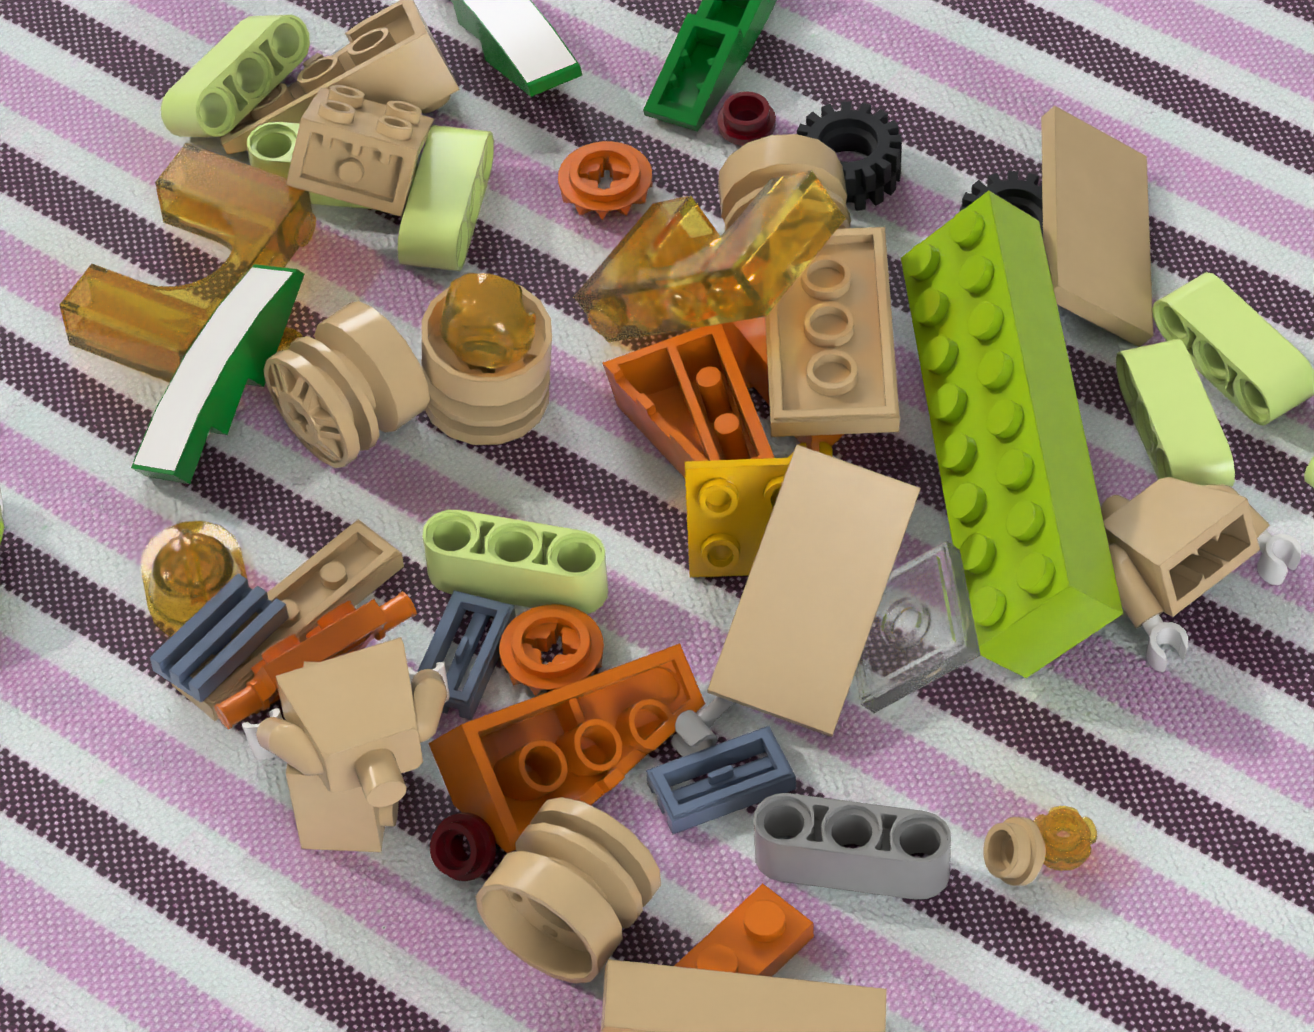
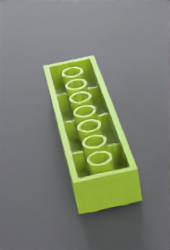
[901,190,1123,678]

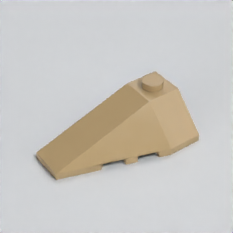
[219,0,460,154]

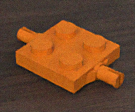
[214,591,417,729]

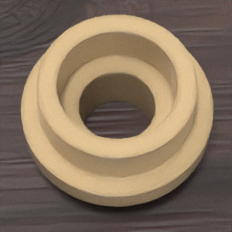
[983,817,1046,886]

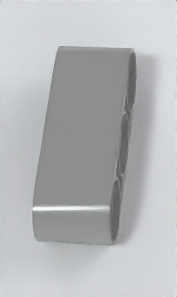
[753,793,951,900]

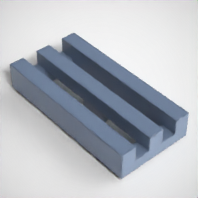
[150,573,289,702]
[417,590,516,720]
[646,726,796,835]

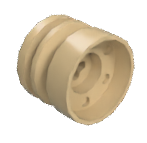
[718,134,851,269]
[421,279,552,445]
[264,301,430,468]
[475,797,661,984]

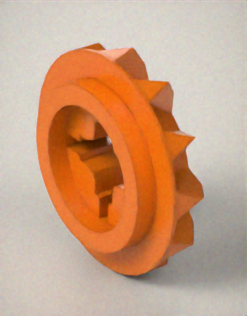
[558,141,653,220]
[499,604,604,697]

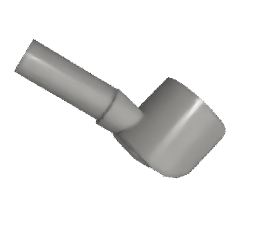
[671,696,735,757]

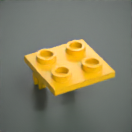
[685,442,833,578]

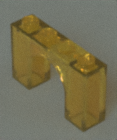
[59,143,316,383]
[573,170,846,342]

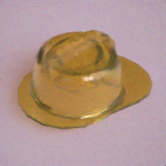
[141,521,247,638]

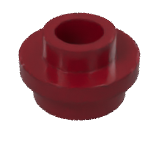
[717,91,776,146]
[430,813,496,881]

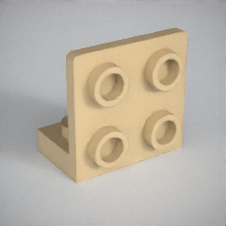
[286,85,434,217]

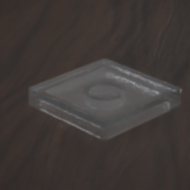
[855,541,981,713]

